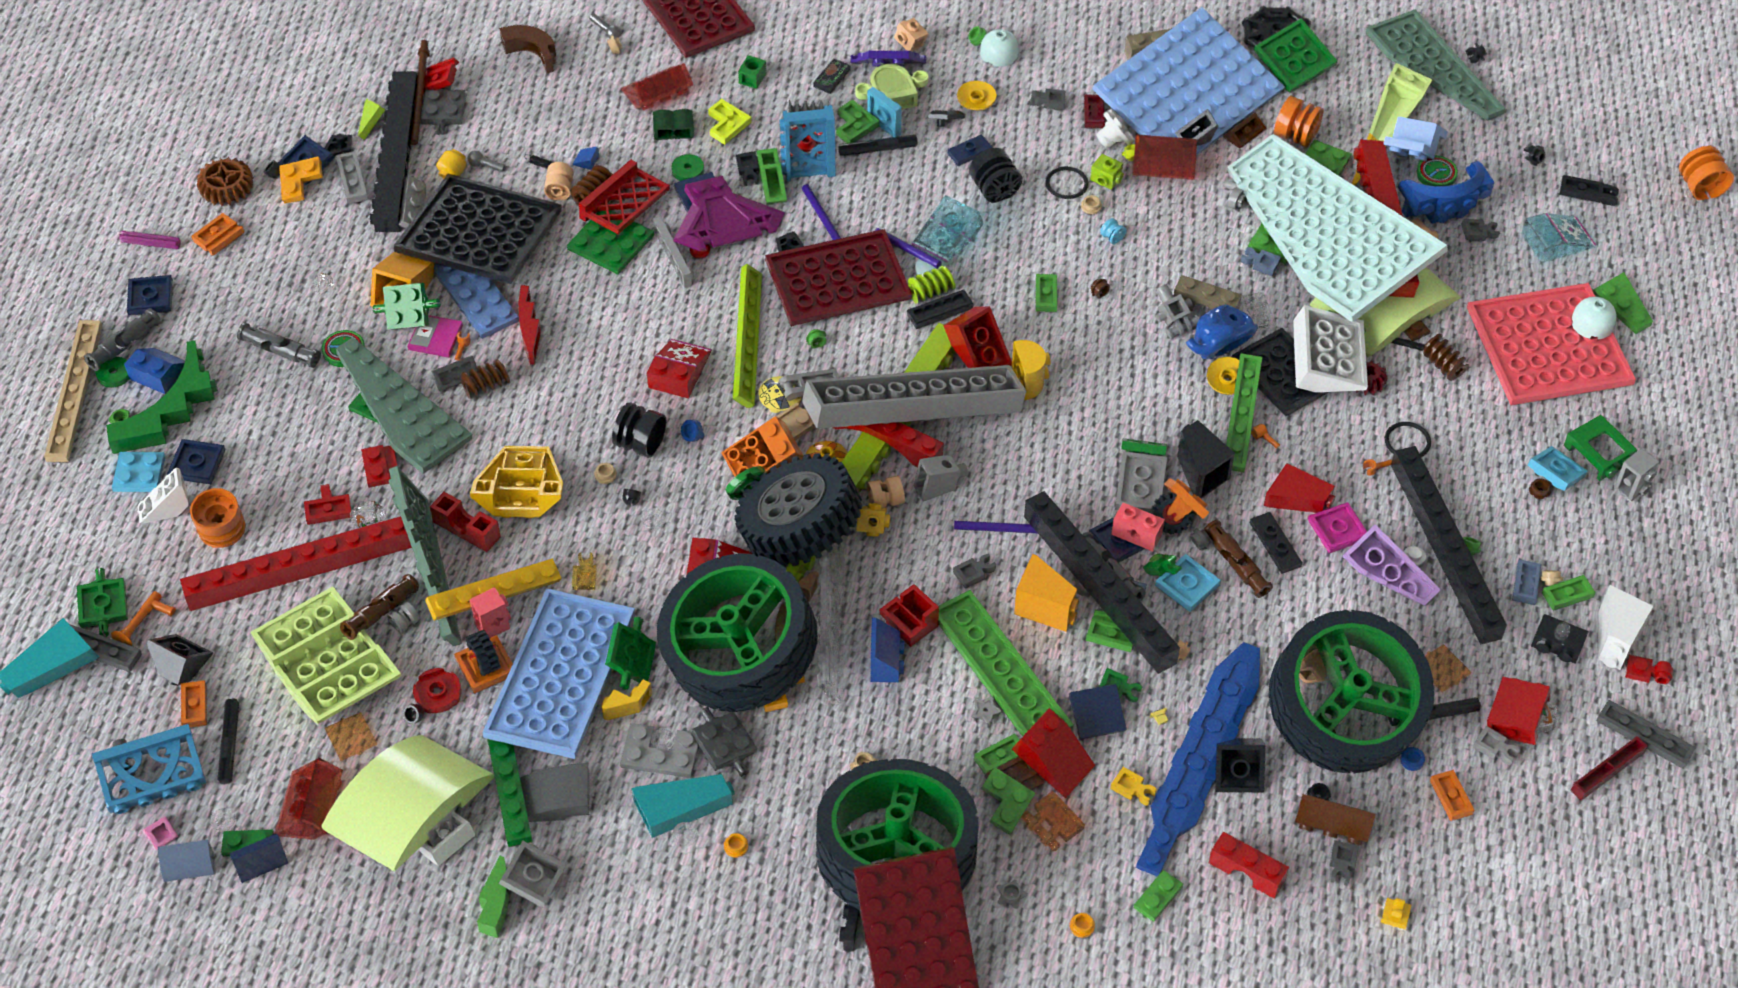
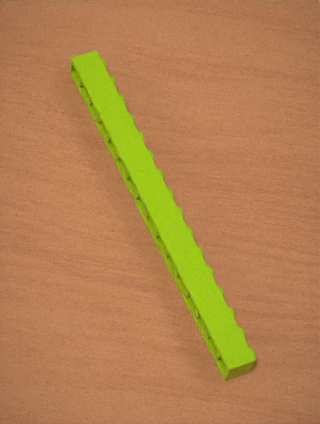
[785,322,957,582]

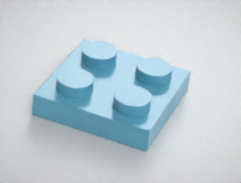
[867,87,902,137]
[1527,446,1588,491]
[112,452,165,492]
[1155,554,1221,612]

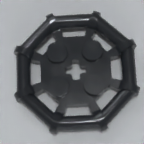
[1242,6,1311,48]

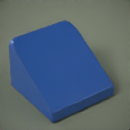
[573,147,599,170]

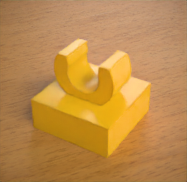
[1381,898,1412,930]

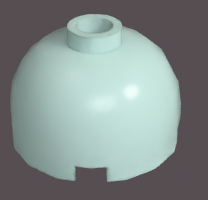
[980,29,1019,67]
[1572,296,1617,339]

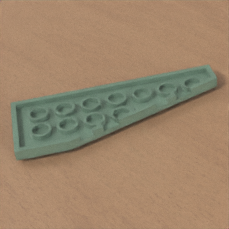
[1365,9,1505,121]
[336,337,472,474]
[389,466,462,646]

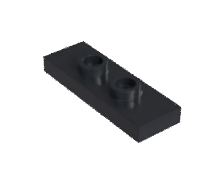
[907,289,974,329]
[1249,512,1302,574]

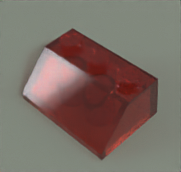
[621,63,693,110]
[1132,135,1197,180]
[274,758,343,840]

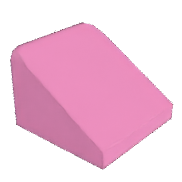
[143,816,178,850]

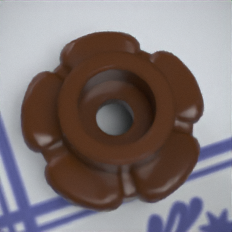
[1091,279,1110,298]
[1529,478,1551,499]

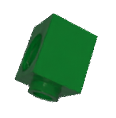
[738,55,767,89]

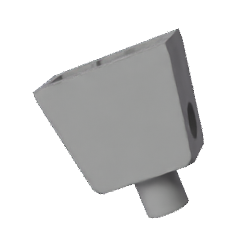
[913,455,968,502]

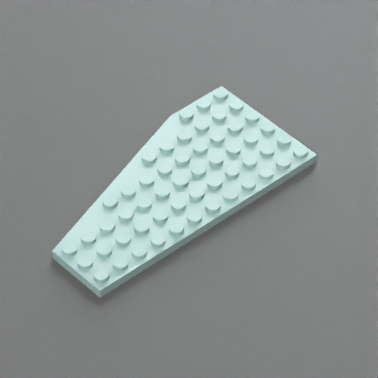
[1228,134,1448,322]

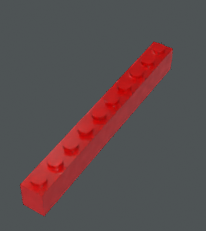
[1353,139,1420,298]
[180,516,412,611]

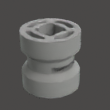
[387,602,420,634]

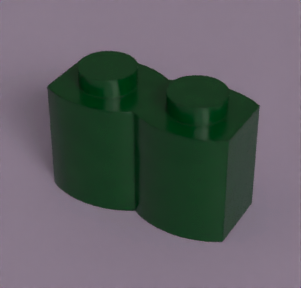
[653,109,694,140]

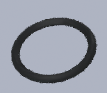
[1045,166,1089,199]
[1384,422,1431,457]

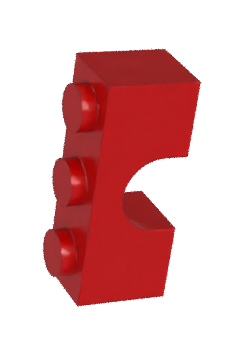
[430,491,501,552]
[1209,831,1289,899]

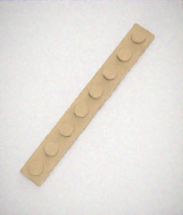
[44,320,102,462]

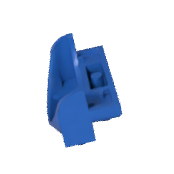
[1397,161,1494,224]

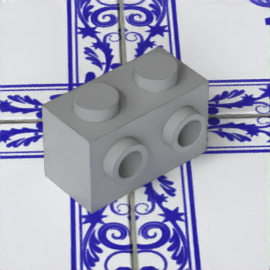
[1614,448,1659,501]

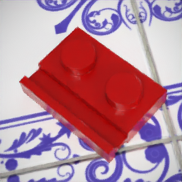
[423,57,459,94]
[361,445,398,488]

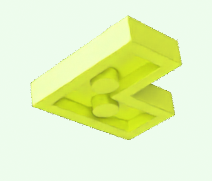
[708,98,752,145]

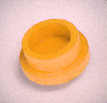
[724,833,749,858]
[1070,913,1095,938]

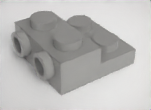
[499,841,566,908]

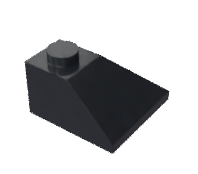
[147,634,213,686]
[1215,738,1266,793]

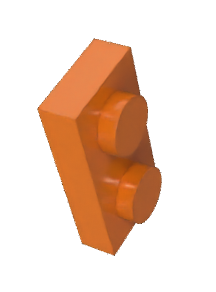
[181,680,207,728]
[1430,770,1474,821]

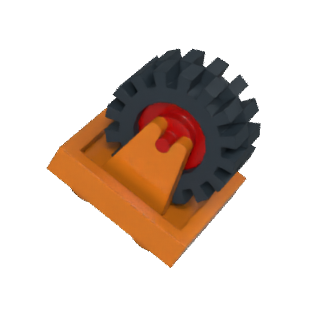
[1151,478,1209,534]
[454,629,513,694]

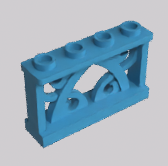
[779,105,836,181]
[92,724,206,814]

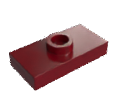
[1084,94,1105,128]

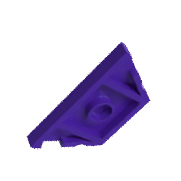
[851,51,926,67]

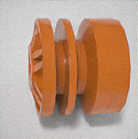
[1274,95,1324,147]
[1679,145,1734,200]
[190,488,246,548]

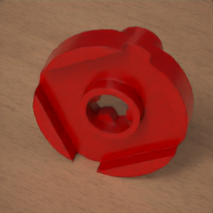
[413,668,462,714]

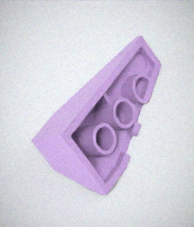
[1342,524,1441,606]

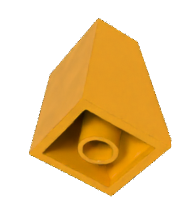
[370,252,434,309]
[1014,554,1079,632]

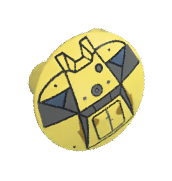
[758,376,801,413]

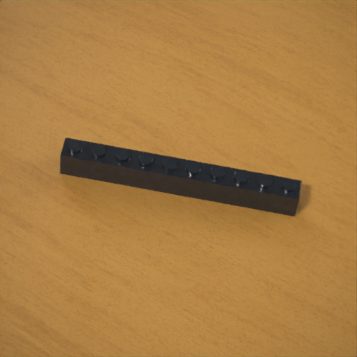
[370,71,417,232]
[1391,446,1507,645]
[1024,491,1180,674]

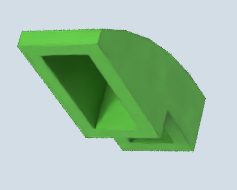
[756,148,787,204]
[477,855,509,938]

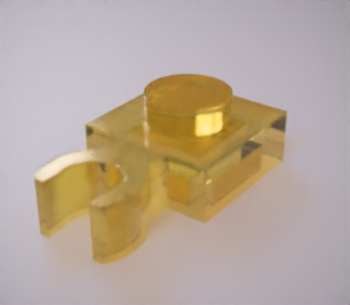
[572,552,597,590]

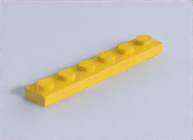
[425,558,562,621]

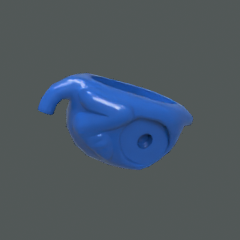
[1186,304,1258,359]

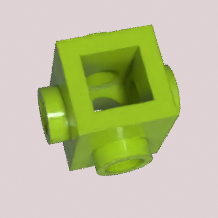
[1090,154,1124,190]

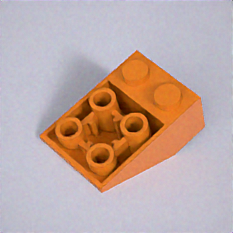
[721,416,804,477]

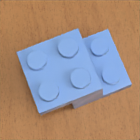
[1384,116,1448,161]

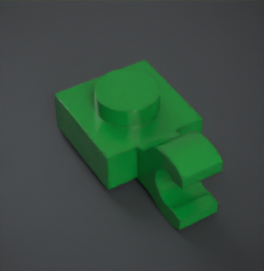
[1143,554,1182,576]

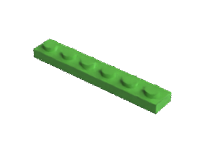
[1226,353,1262,473]

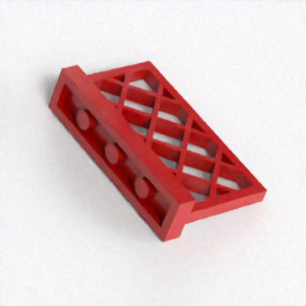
[579,159,670,234]

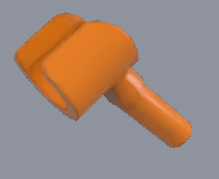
[455,332,470,360]
[1251,424,1280,449]
[1363,459,1392,476]

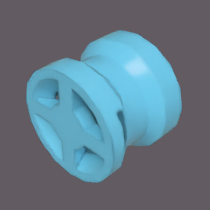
[1100,218,1127,244]

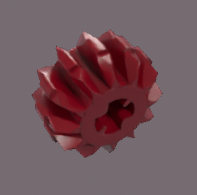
[1356,360,1388,396]

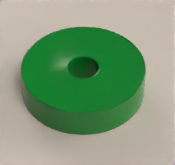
[671,154,704,181]
[95,356,129,388]

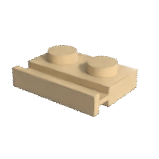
[776,402,816,441]

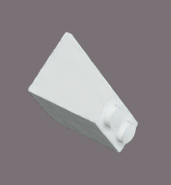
[1598,585,1653,670]

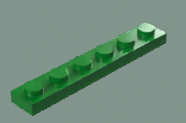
[487,739,533,847]

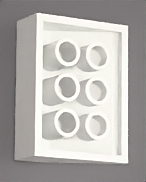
[1293,305,1368,393]

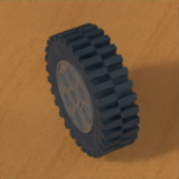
[734,454,862,567]

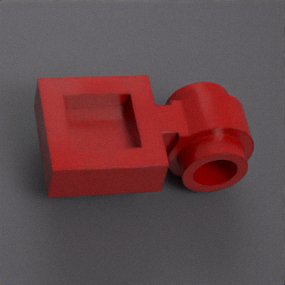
[1625,654,1673,684]

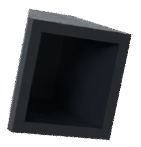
[1177,420,1235,499]

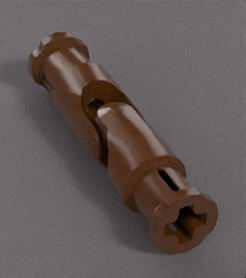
[1204,520,1273,598]
[340,574,419,640]

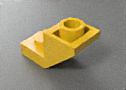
[601,680,652,721]

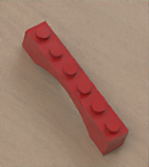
[832,422,944,467]

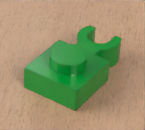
[1099,668,1143,702]

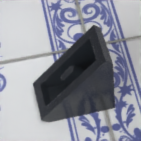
[1175,109,1218,150]

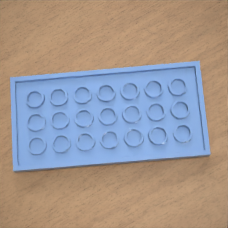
[483,588,635,759]

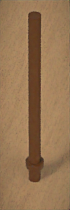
[410,40,430,145]

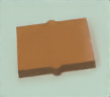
[1425,644,1472,693]
[324,712,377,761]

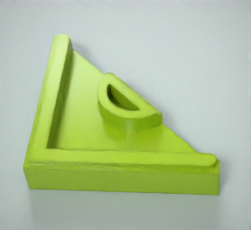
[358,99,385,140]

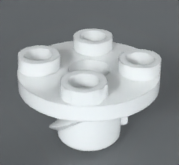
[1097,109,1135,148]

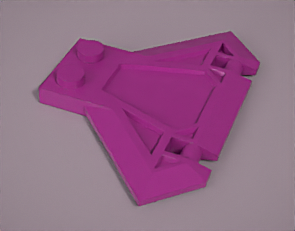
[673,176,785,251]

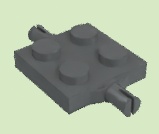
[421,85,466,135]
[691,707,758,777]

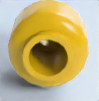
[436,149,467,179]

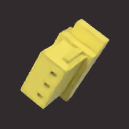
[1150,708,1168,725]

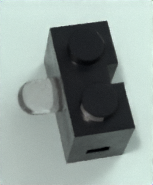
[1531,614,1589,664]

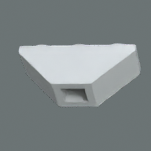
[138,468,189,524]

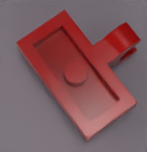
[304,484,353,525]

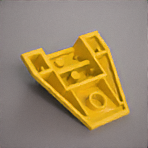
[470,446,563,518]

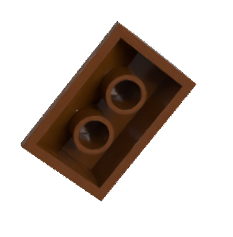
[1295,793,1376,845]

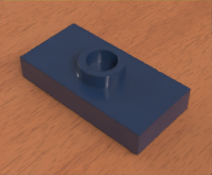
[947,134,992,166]

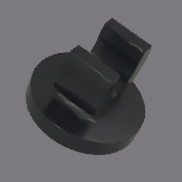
[1465,42,1487,63]
[1524,145,1545,166]

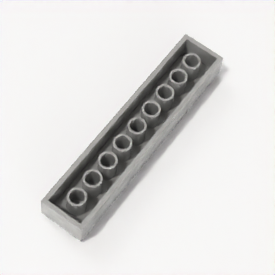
[802,365,1026,429]

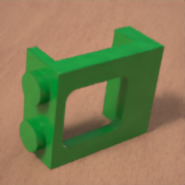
[1563,415,1637,481]

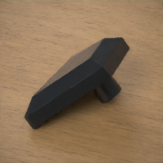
[928,110,965,127]
[324,134,352,157]
[776,231,804,252]

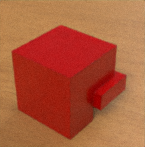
[879,584,939,647]

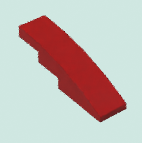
[518,285,541,365]

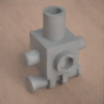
[1155,284,1199,339]

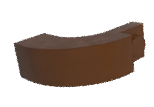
[499,25,556,73]

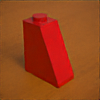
[1264,463,1336,513]

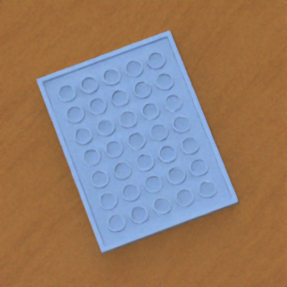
[1092,7,1285,170]

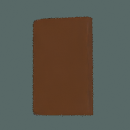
[1222,112,1267,149]

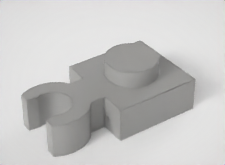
[1473,726,1520,765]

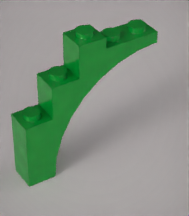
[106,340,218,454]

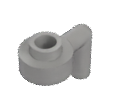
[1223,179,1245,209]

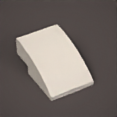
[418,809,475,867]

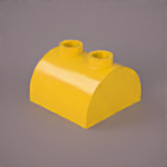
[1012,340,1051,400]

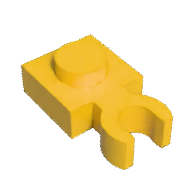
[1110,767,1157,806]

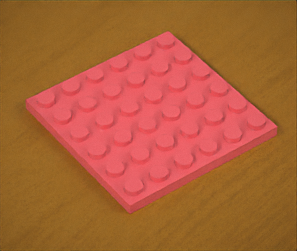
[1467,283,1636,405]

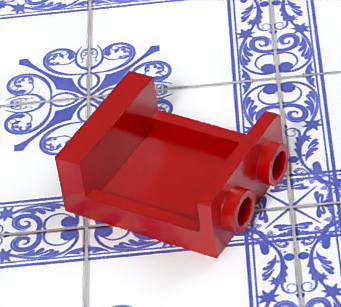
[1487,677,1550,745]

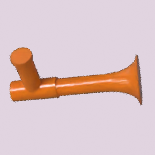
[111,591,176,646]

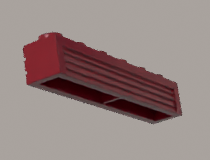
[1570,736,1648,801]

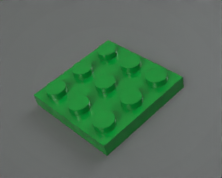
[1254,18,1337,93]
[567,210,654,275]

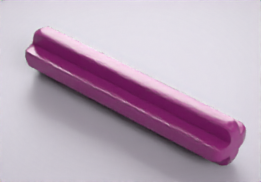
[119,230,181,249]

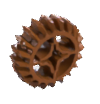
[197,156,254,206]

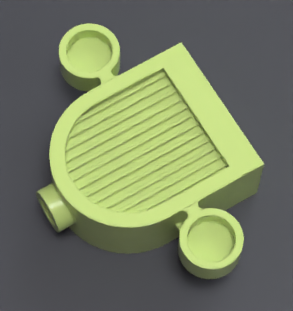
[855,64,928,109]

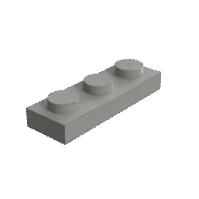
[336,151,368,204]
[399,175,426,229]

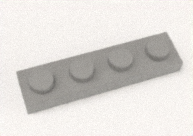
[653,216,694,288]

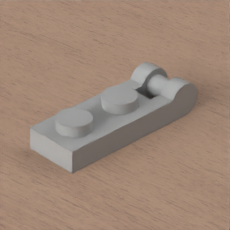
[779,368,840,401]

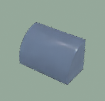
[158,839,214,882]

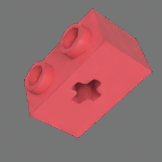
[1111,502,1165,552]
[469,587,511,638]

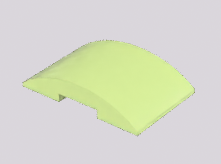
[1310,267,1461,357]
[251,587,402,724]
[322,735,495,871]

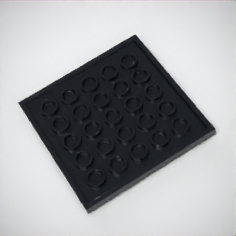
[394,174,562,284]

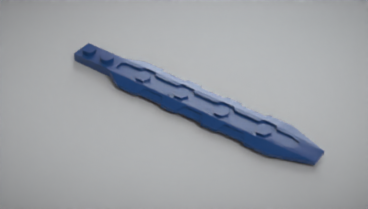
[1136,642,1260,876]

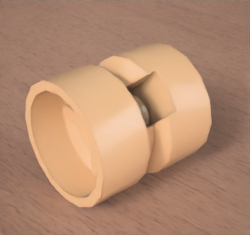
[544,162,574,200]
[867,475,905,508]

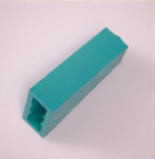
[0,618,99,698]
[631,774,735,838]

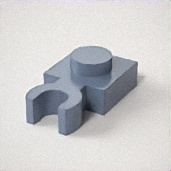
[1241,247,1281,276]

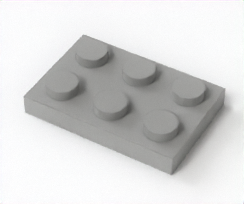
[1115,451,1167,513]

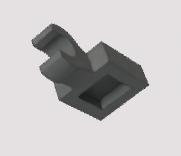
[1030,88,1066,110]

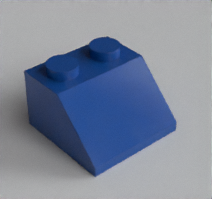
[124,348,185,394]
[870,618,904,683]

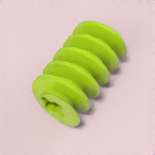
[908,266,956,304]

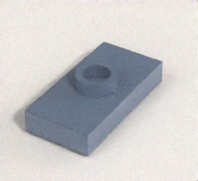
[1512,559,1542,605]

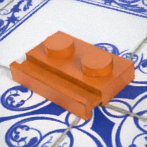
[191,213,245,256]

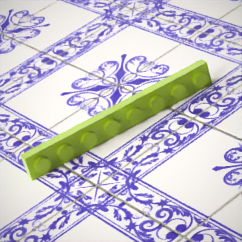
[733,264,762,408]

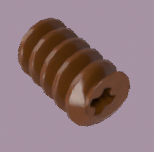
[571,165,613,206]
[1423,333,1469,381]
[461,359,510,399]

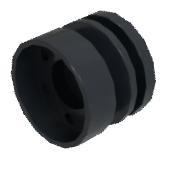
[969,148,1023,203]
[612,402,667,458]

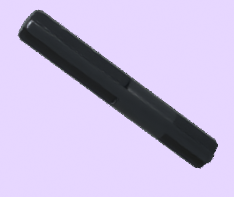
[838,135,918,156]
[1388,697,1481,726]
[217,698,239,784]

